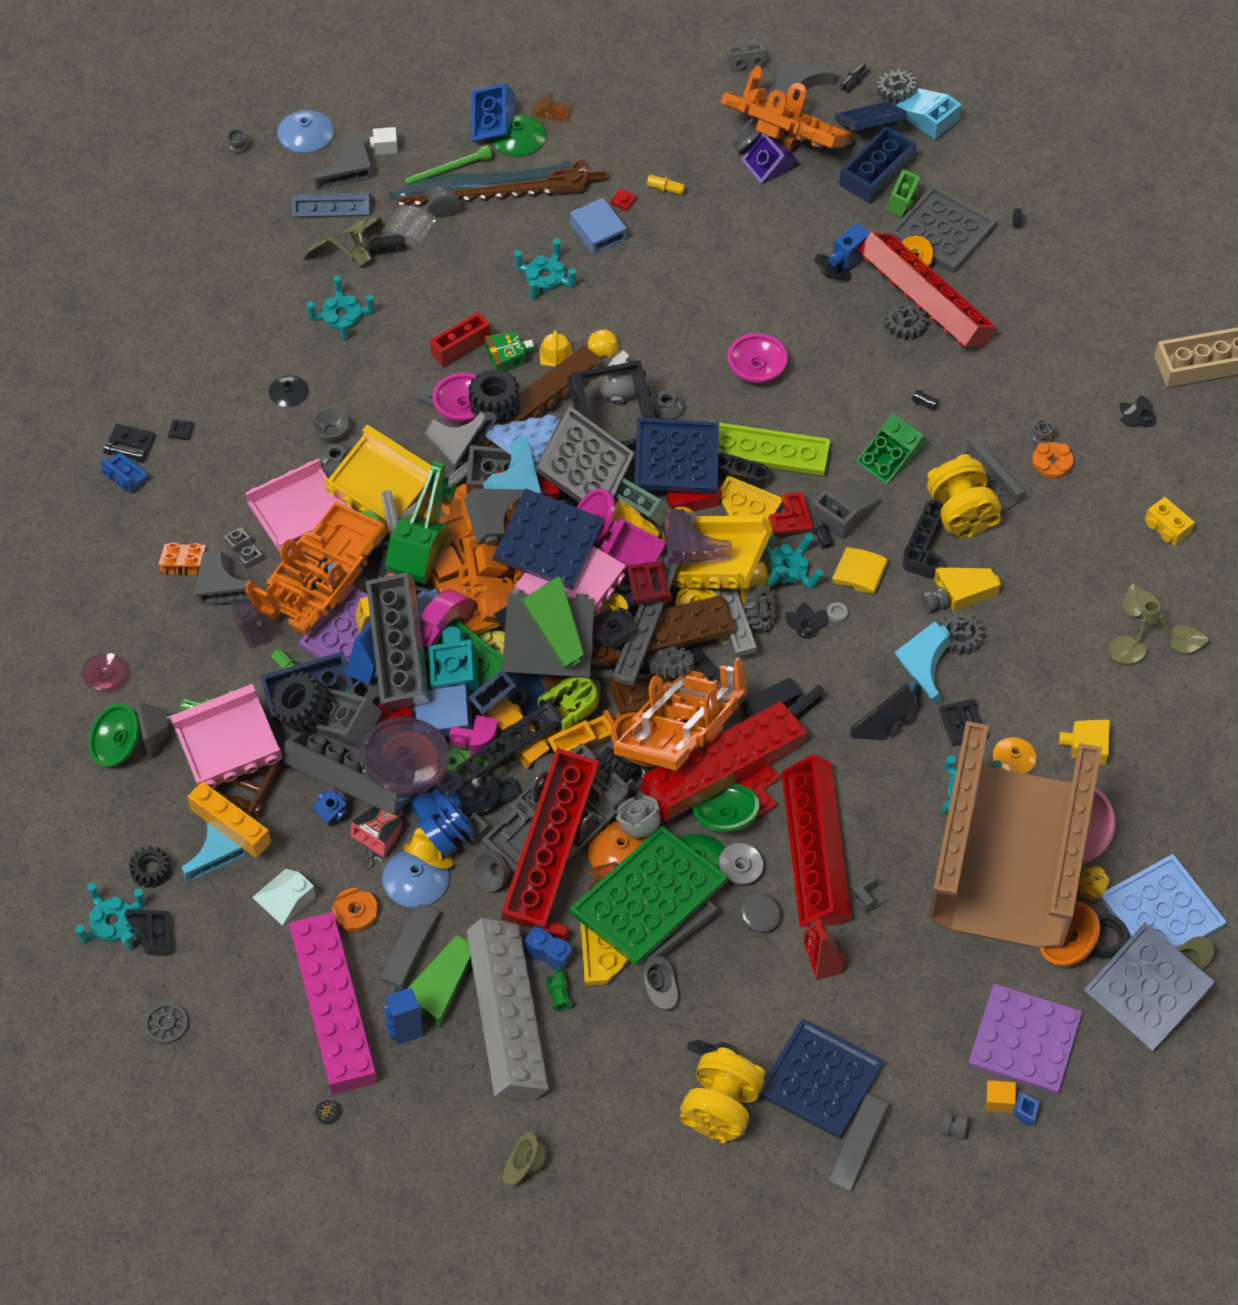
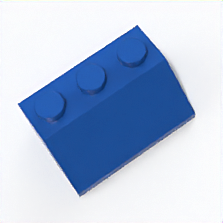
[345,620,378,684]

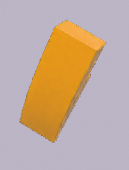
[547,715,612,752]

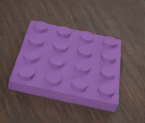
[299,587,375,689]
[968,984,1082,1094]

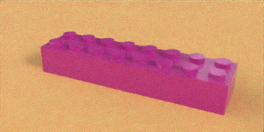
[289,912,377,1095]

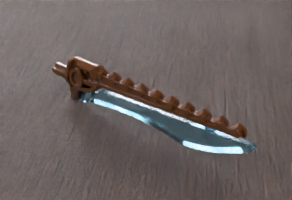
[389,159,607,207]

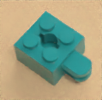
[429,626,480,691]

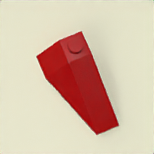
[803,919,846,980]

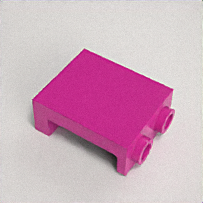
[599,517,666,573]

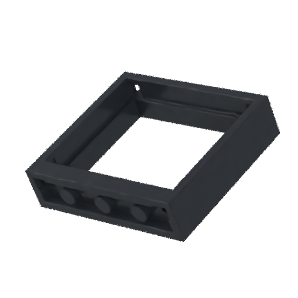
[567,360,656,448]

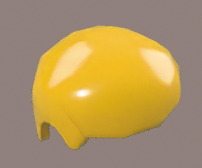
[587,329,620,358]

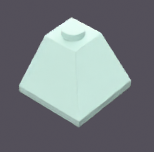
[253,869,316,926]

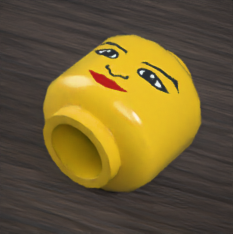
[1078,866,1110,901]

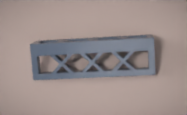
[292,193,370,216]

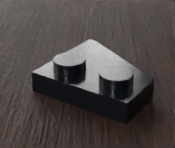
[124,909,171,956]

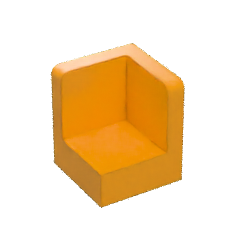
[985,1080,1016,1113]

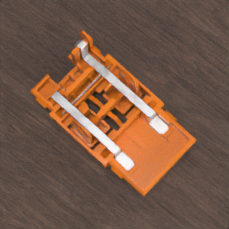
[613,658,747,771]

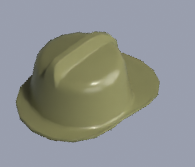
[1174,936,1214,970]
[503,1132,547,1186]

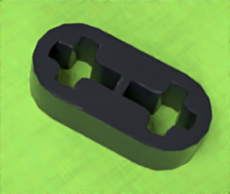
[369,235,407,255]

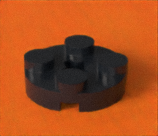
[592,608,637,649]

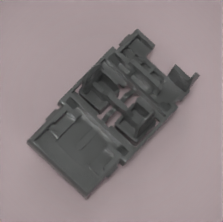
[481,743,636,874]

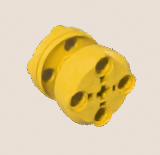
[927,454,1002,540]
[679,1048,765,1143]

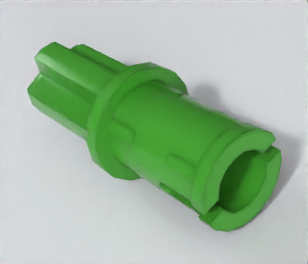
[271,649,296,669]

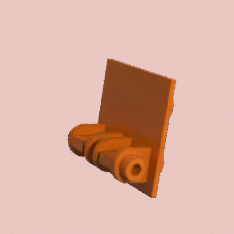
[158,543,206,575]

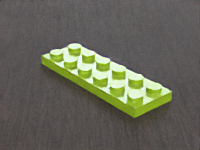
[710,421,830,476]

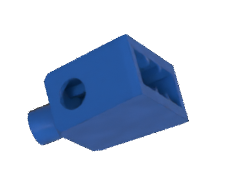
[828,222,870,270]

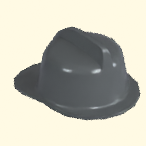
[639,956,678,1010]

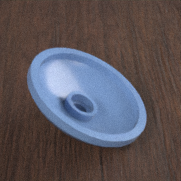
[277,110,334,154]
[382,850,449,908]

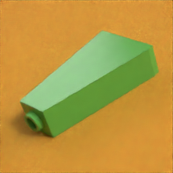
[520,576,584,668]
[408,935,472,1028]

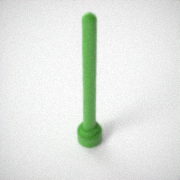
[405,145,492,185]

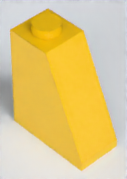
[934,568,1001,611]

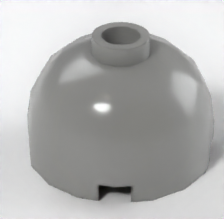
[598,372,636,404]
[616,796,661,838]

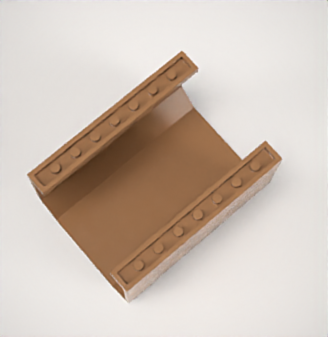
[928,721,1102,948]

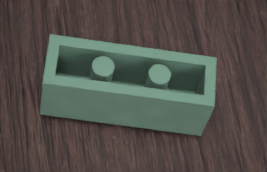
[613,478,673,527]

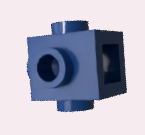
[312,789,348,826]

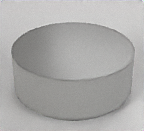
[827,603,848,623]

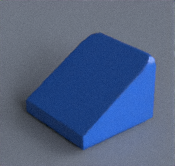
[1013,1092,1040,1126]

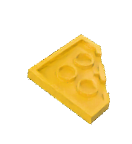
[720,476,783,522]
[581,923,630,986]

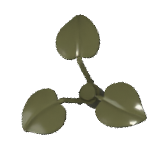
[302,216,382,266]
[1110,583,1209,665]

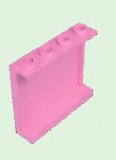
[246,458,353,553]
[514,546,626,616]
[170,684,283,789]

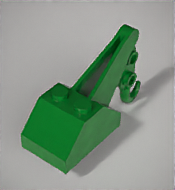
[385,461,455,584]

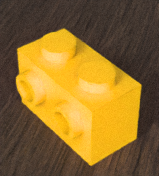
[1145,497,1195,546]

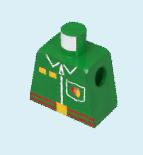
[485,332,534,373]

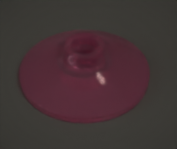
[82,653,126,691]

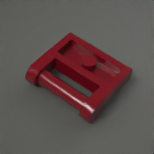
[627,561,672,605]

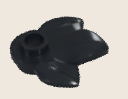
[1120,395,1156,427]
[785,602,827,638]

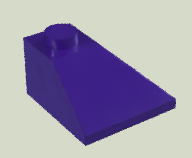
[741,133,797,184]

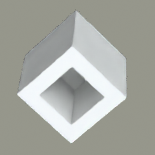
[370,127,398,155]

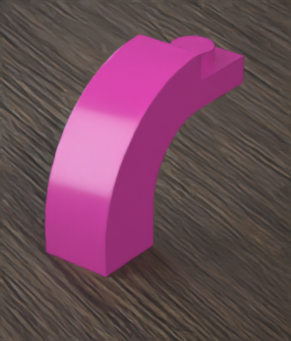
[420,590,477,648]

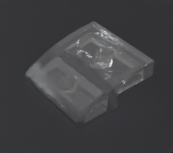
[382,205,436,245]

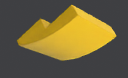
[832,547,888,593]

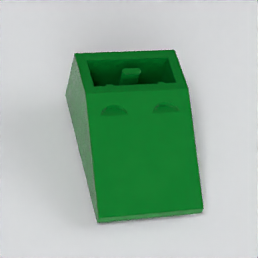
[856,413,929,484]

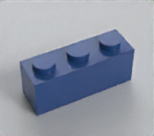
[383,988,423,1045]

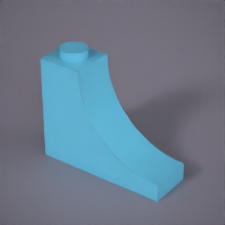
[483,436,541,494]
[894,622,951,705]
[181,822,248,883]

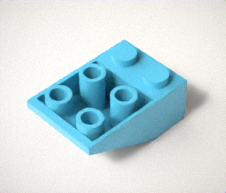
[896,88,962,140]

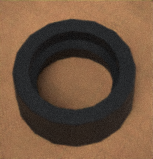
[1090,914,1128,959]

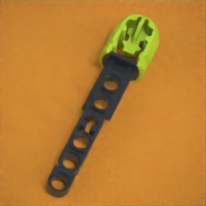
[437,676,599,796]

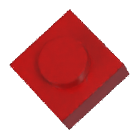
[610,188,637,212]
[544,922,568,941]

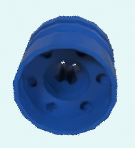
[417,798,476,858]

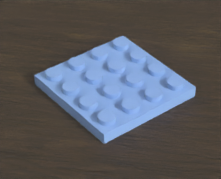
[485,415,559,467]
[1100,854,1227,946]

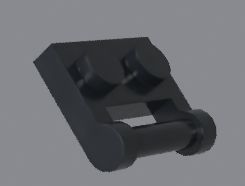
[103,423,155,463]
[939,699,989,746]

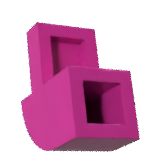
[450,715,498,756]

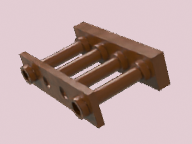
[213,741,286,819]

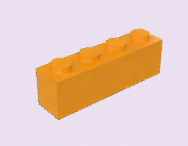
[187,781,271,858]

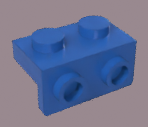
[100,452,149,494]

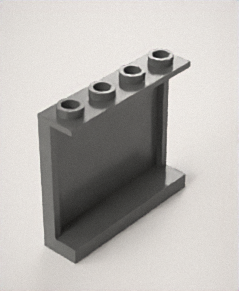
[501,589,594,677]

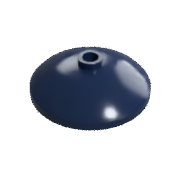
[505,672,546,723]

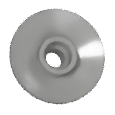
[719,843,763,884]

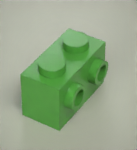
[885,169,920,217]

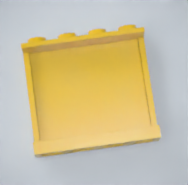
[323,424,431,524]
[673,516,773,589]

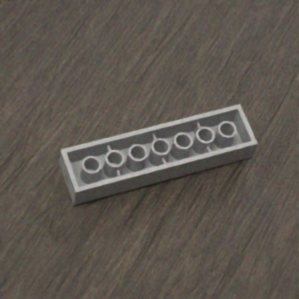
[467,918,549,1101]

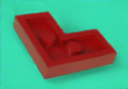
[768,492,813,536]
[735,765,780,818]

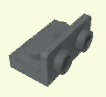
[725,43,767,72]

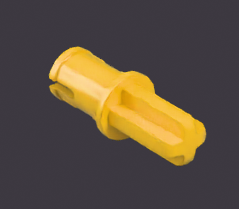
[647,174,685,195]

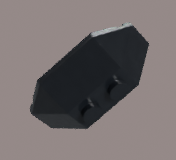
[850,678,917,740]

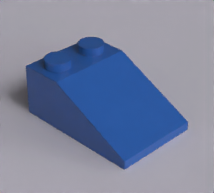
[471,83,515,142]

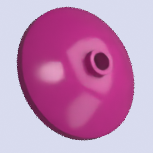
[727,333,787,383]
[432,373,476,421]
[577,488,615,546]

